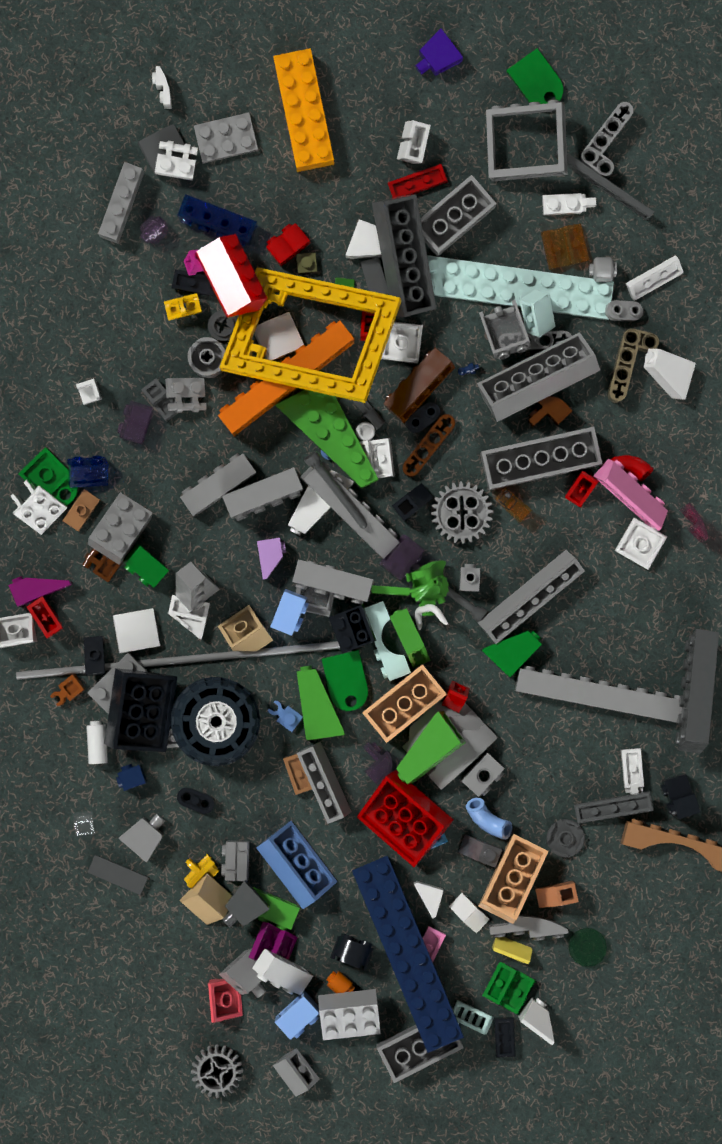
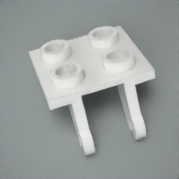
[11,479,67,535]

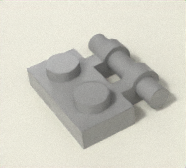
[165,378,206,413]

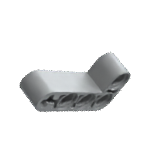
[580,102,633,179]

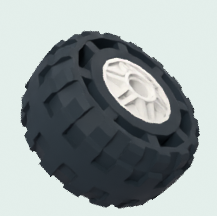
[171,677,260,766]

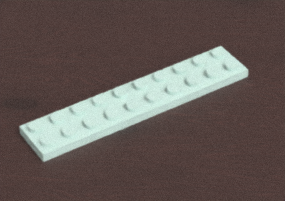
[427,255,614,320]

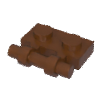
[82,549,130,583]

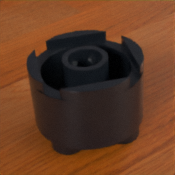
[330,933,374,971]

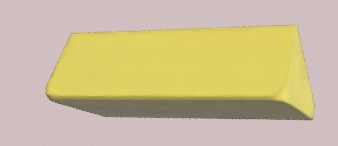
[492,937,532,964]

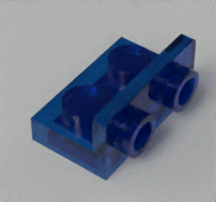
[67,455,109,488]

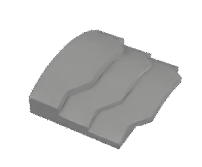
[402,701,498,790]

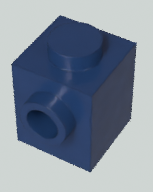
[116,763,147,791]

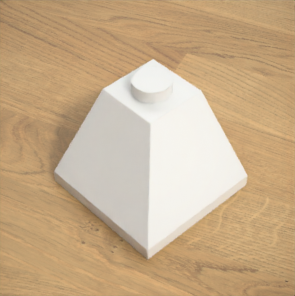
[518,998,554,1045]

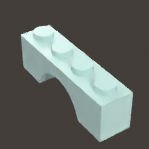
[364,601,411,681]

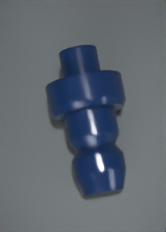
[458,362,480,375]

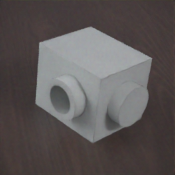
[459,564,480,592]

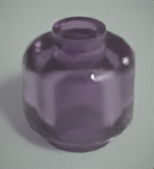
[140,216,169,244]

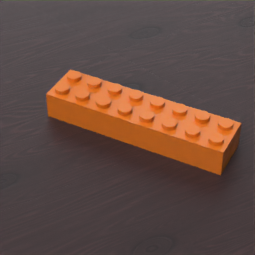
[218,321,354,437]

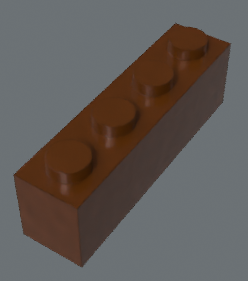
[383,348,455,423]

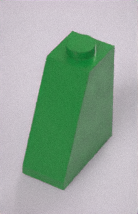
[481,631,542,677]

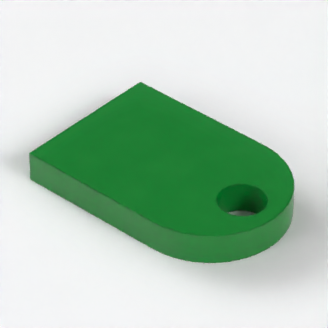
[506,48,563,104]
[18,447,78,506]
[322,650,368,711]

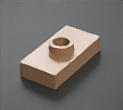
[62,489,100,532]
[283,754,312,795]

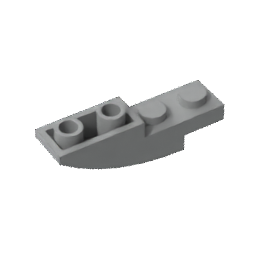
[489,914,568,940]

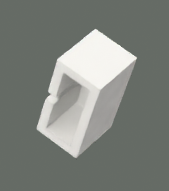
[397,120,431,164]

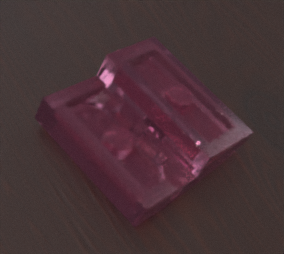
[679,502,708,543]

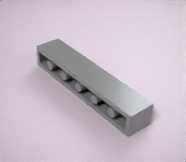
[300,462,400,559]
[478,550,585,644]

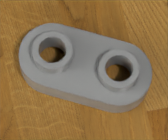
[605,300,643,322]

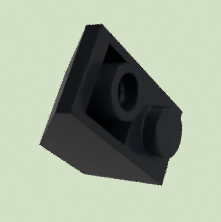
[392,483,433,522]

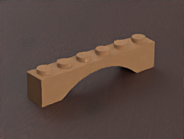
[621,819,722,871]

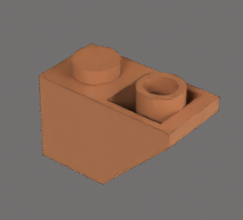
[535,881,579,908]

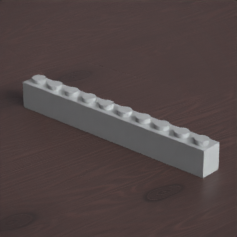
[514,665,682,723]

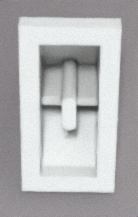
[414,881,444,919]
[449,893,490,933]

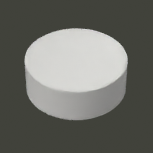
[356,422,375,441]

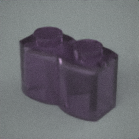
[117,401,154,445]

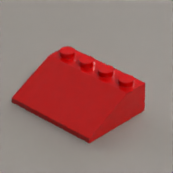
[357,770,453,867]

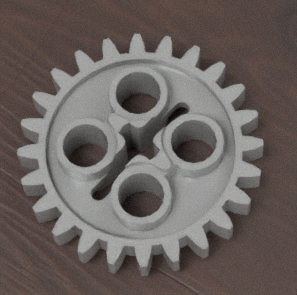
[431,481,493,544]

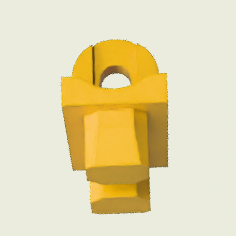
[164,293,202,321]
[184,854,219,888]

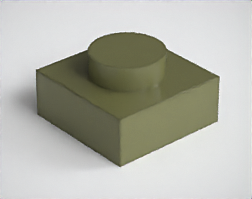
[296,253,317,274]

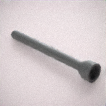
[304,451,367,529]
[409,561,487,622]

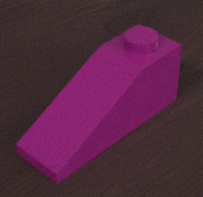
[8,576,73,607]

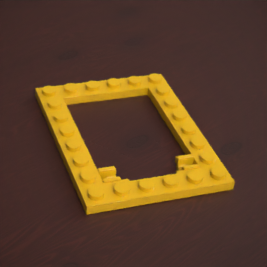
[219,267,401,403]

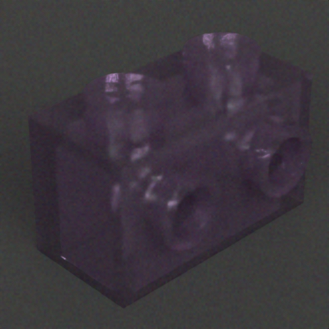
[379,535,424,580]

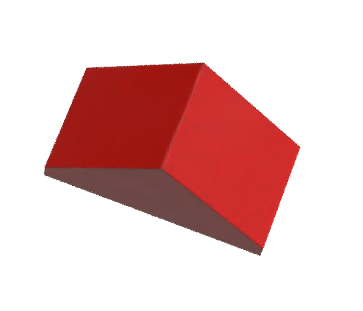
[565,471,599,508]
[27,596,63,639]
[442,680,470,713]

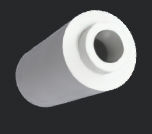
[86,721,108,764]

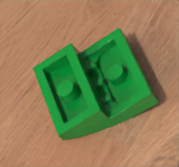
[482,961,536,1015]

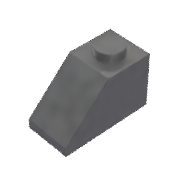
[458,835,502,868]

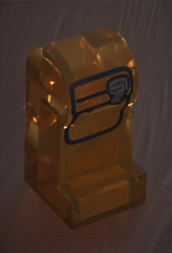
[495,488,532,523]

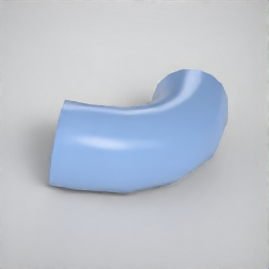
[466,798,512,840]

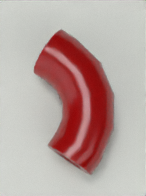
[599,455,654,482]

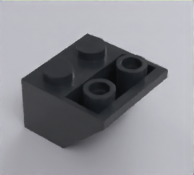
[329,605,376,653]

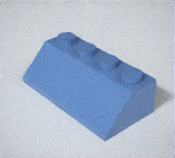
[256,821,337,909]

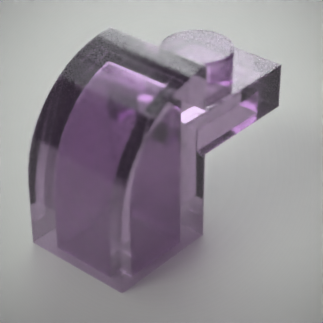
[363,741,392,786]

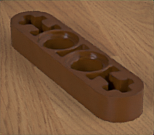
[402,414,455,477]

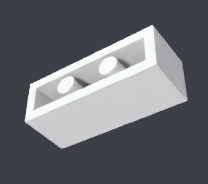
[252,949,313,996]

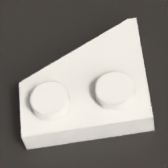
[168,595,210,639]

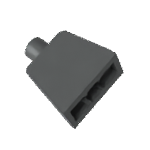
[222,880,270,927]

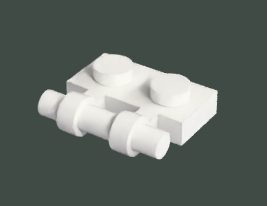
[155,140,198,181]

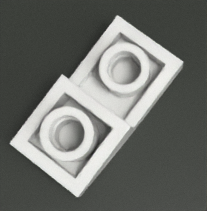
[152,66,172,109]

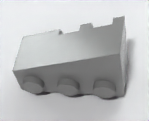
[176,562,220,612]

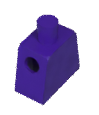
[415,29,463,76]

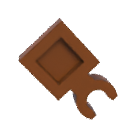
[50,674,86,706]

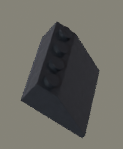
[104,668,177,752]

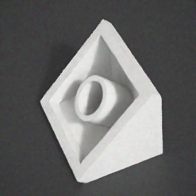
[0,613,37,648]

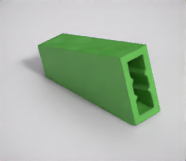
[297,665,345,740]
[396,711,466,784]

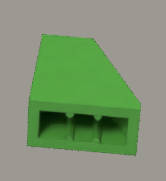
[389,608,430,669]

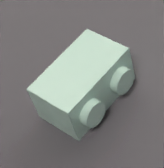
[520,289,555,337]

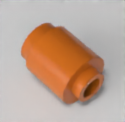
[326,971,355,993]

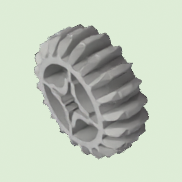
[191,1044,243,1098]

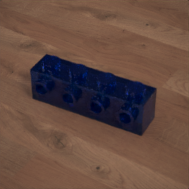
[177,194,258,247]

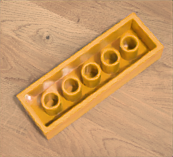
[273,48,334,172]

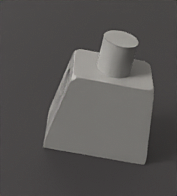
[118,814,165,862]
[219,948,266,998]

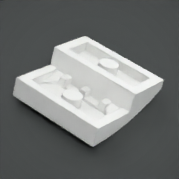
[254,312,304,361]
[359,438,395,478]
[113,608,160,653]

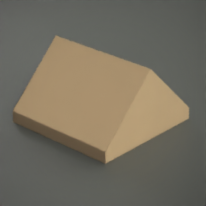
[180,872,232,925]

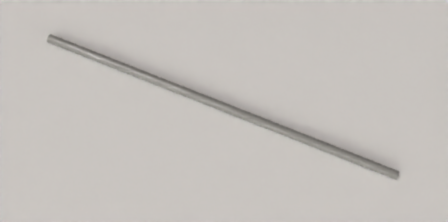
[16,641,340,680]

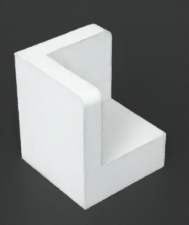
[76,379,102,405]

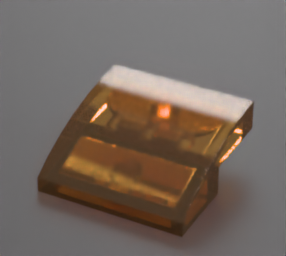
[541,223,589,270]

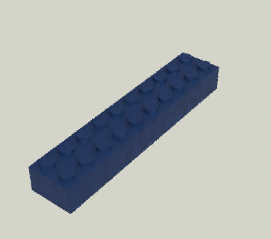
[352,856,464,1053]

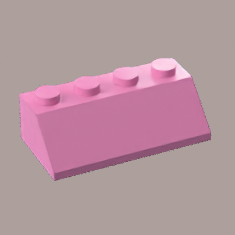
[593,459,668,531]

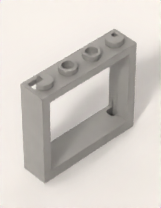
[486,100,568,181]

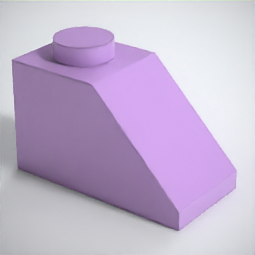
[257,538,286,580]

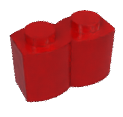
[266,223,310,267]

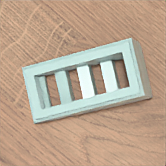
[453,1000,494,1035]

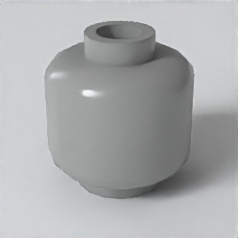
[589,257,617,282]

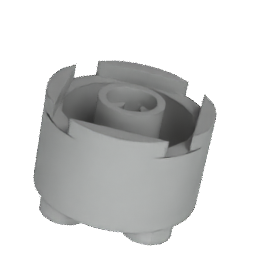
[188,337,225,378]

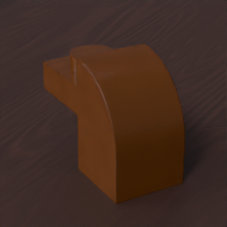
[528,396,572,427]

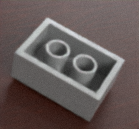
[87,492,153,565]
[318,989,381,1040]

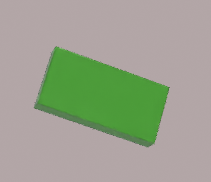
[371,585,410,596]

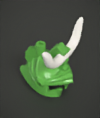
[406,560,449,630]

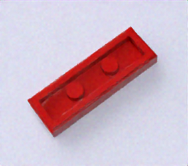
[387,164,448,198]

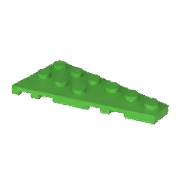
[275,390,379,489]

